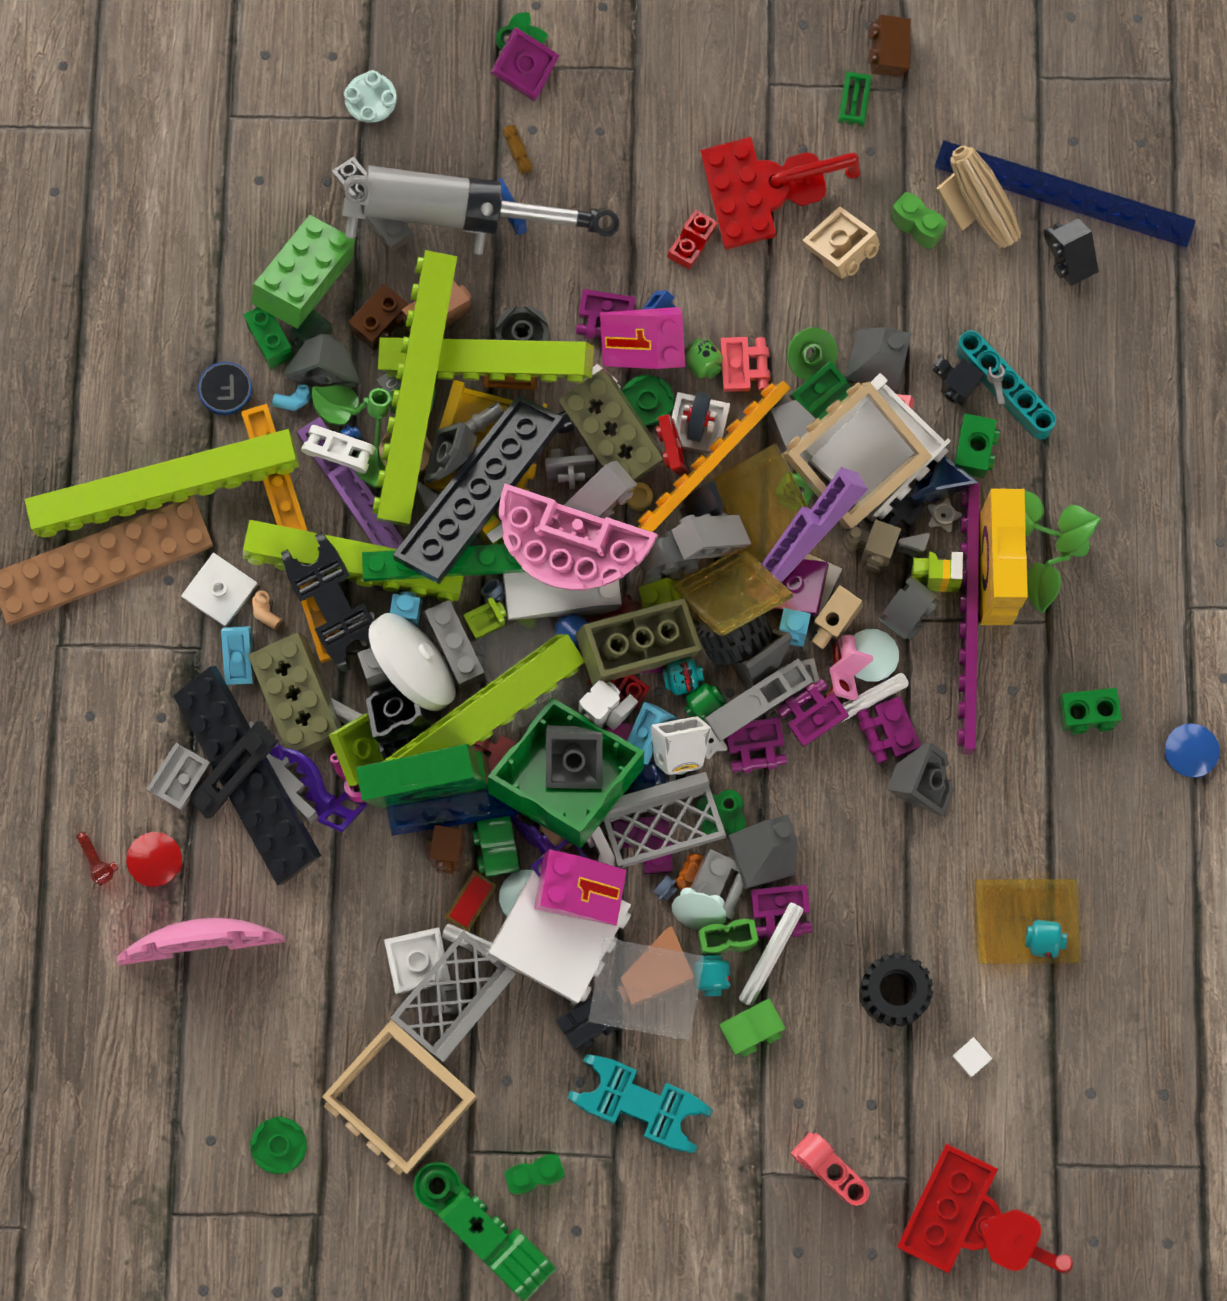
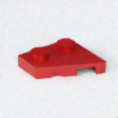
[656,414,691,476]

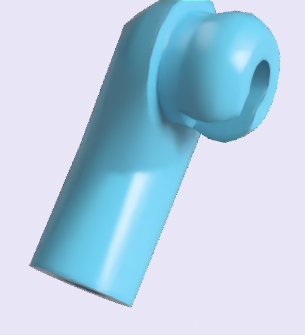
[272,385,312,411]

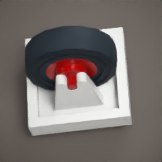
[672,392,730,455]

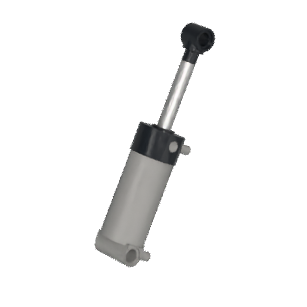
[342,165,620,255]

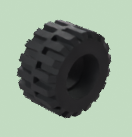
[696,598,772,665]
[860,953,933,1027]

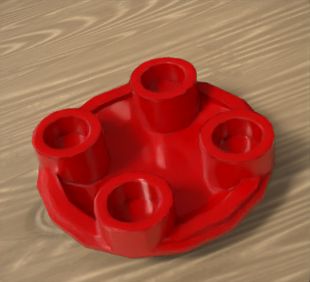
[126,832,182,887]

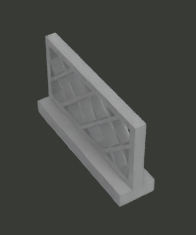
[602,772,726,868]
[390,931,516,1063]

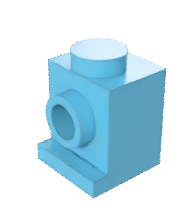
[390,592,423,627]
[779,608,811,648]

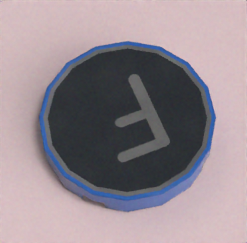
[198,362,253,416]

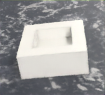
[605,694,638,730]
[952,1037,992,1078]

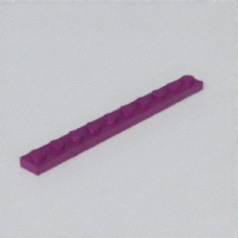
[957,482,980,754]

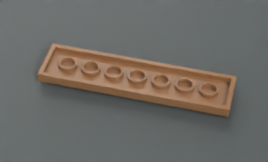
[0,496,214,626]

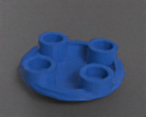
[1164,723,1220,778]

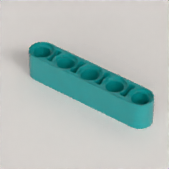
[956,330,1056,440]

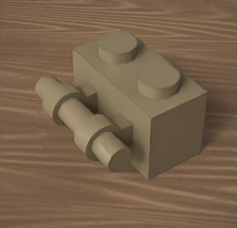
[844,519,901,573]

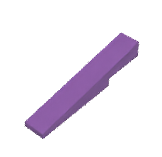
[297,417,404,549]
[744,467,868,605]

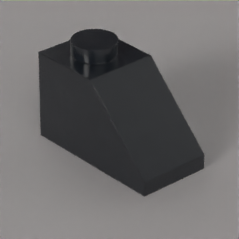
[679,480,723,519]

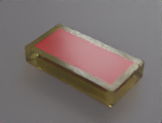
[444,871,498,932]

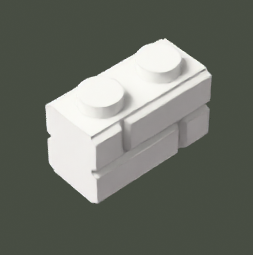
[578,680,620,729]

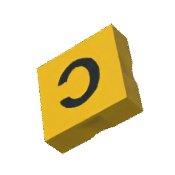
[978,489,1028,625]

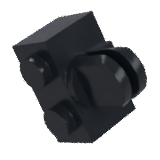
[1043,218,1099,286]

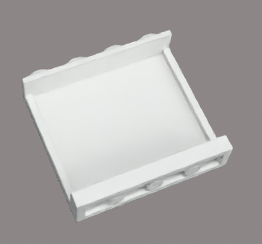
[802,373,950,522]
[485,855,631,1006]

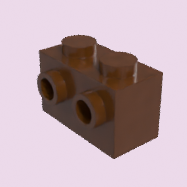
[868,15,911,77]
[348,284,408,350]
[425,825,465,875]

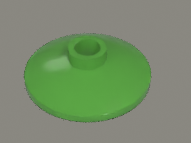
[787,327,838,380]

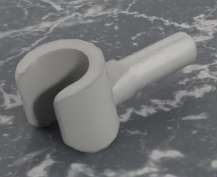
[987,365,1005,405]

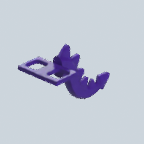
[269,744,368,832]
[498,799,587,877]

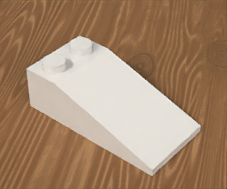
[503,572,622,620]

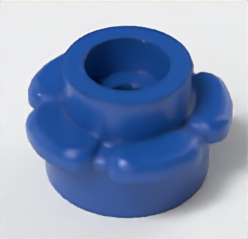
[339,425,363,441]

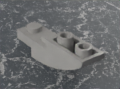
[332,156,415,252]
[704,658,813,742]

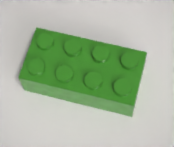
[251,215,356,329]

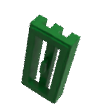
[838,71,872,127]

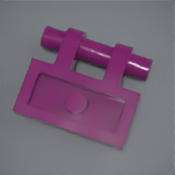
[576,289,636,340]
[776,679,849,748]
[857,696,921,764]
[726,717,787,774]
[751,884,812,940]

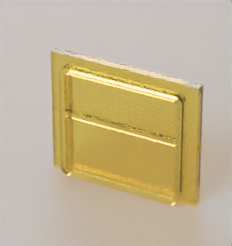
[709,444,808,569]
[673,547,793,636]
[975,879,1080,965]

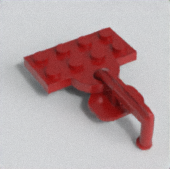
[700,137,860,250]
[897,1143,1073,1274]

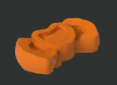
[676,852,704,891]

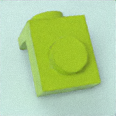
[638,578,685,609]
[463,597,507,641]

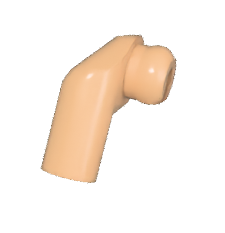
[252,590,282,631]

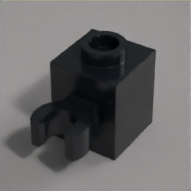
[932,357,984,406]

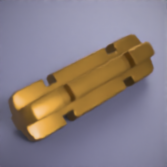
[503,124,533,175]

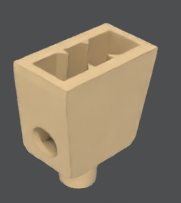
[810,585,863,650]

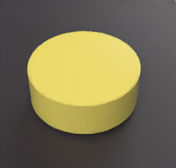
[626,482,653,511]

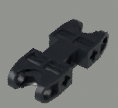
[281,532,374,673]

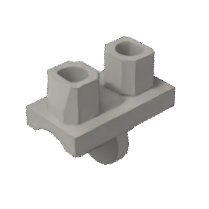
[545,446,595,489]

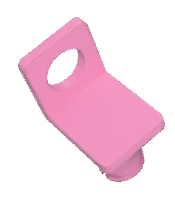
[830,635,873,701]

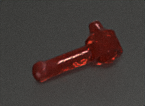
[586,594,641,623]
[76,832,119,886]

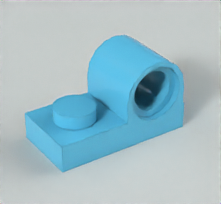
[221,626,254,685]
[627,702,678,765]

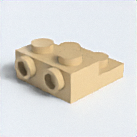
[802,207,880,279]

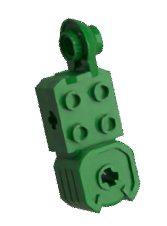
[413,1162,556,1301]

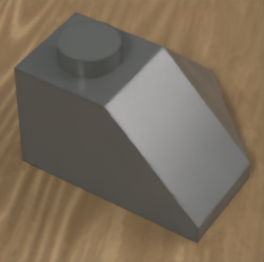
[284,334,360,388]
[423,422,477,483]
[887,742,953,816]

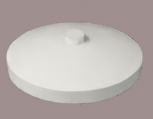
[369,613,456,711]

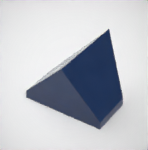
[911,456,979,503]

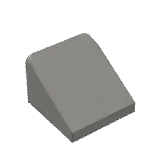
[896,533,930,558]
[430,984,466,1016]

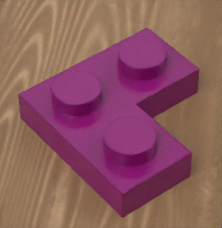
[613,817,673,874]

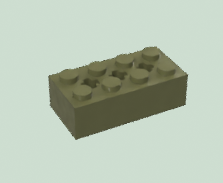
[558,368,664,482]
[575,598,702,686]
[248,632,342,755]

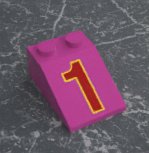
[600,307,685,369]
[534,850,627,926]

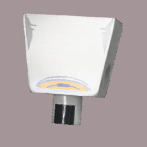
[651,716,711,782]

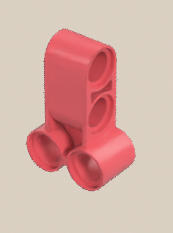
[790,1132,869,1206]

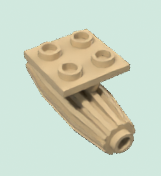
[936,146,1021,248]

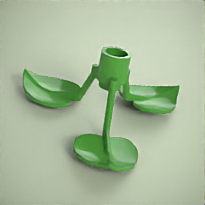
[312,385,436,488]
[1025,491,1101,613]

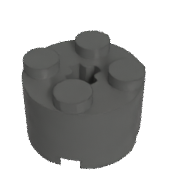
[496,306,550,341]
[642,531,699,583]
[879,576,940,640]

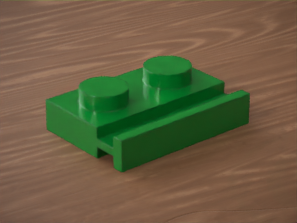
[789,361,851,420]

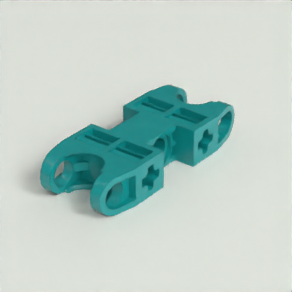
[567,1054,714,1154]

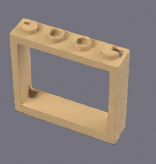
[782,381,932,529]
[322,1020,477,1175]

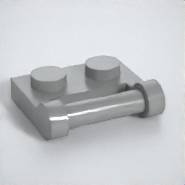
[691,849,744,921]

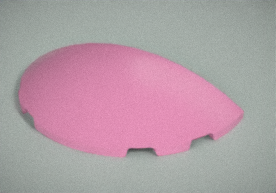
[499,484,658,590]
[116,918,286,966]

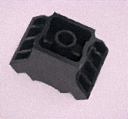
[366,685,442,760]

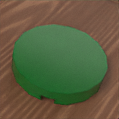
[623,375,674,428]
[250,1117,308,1175]

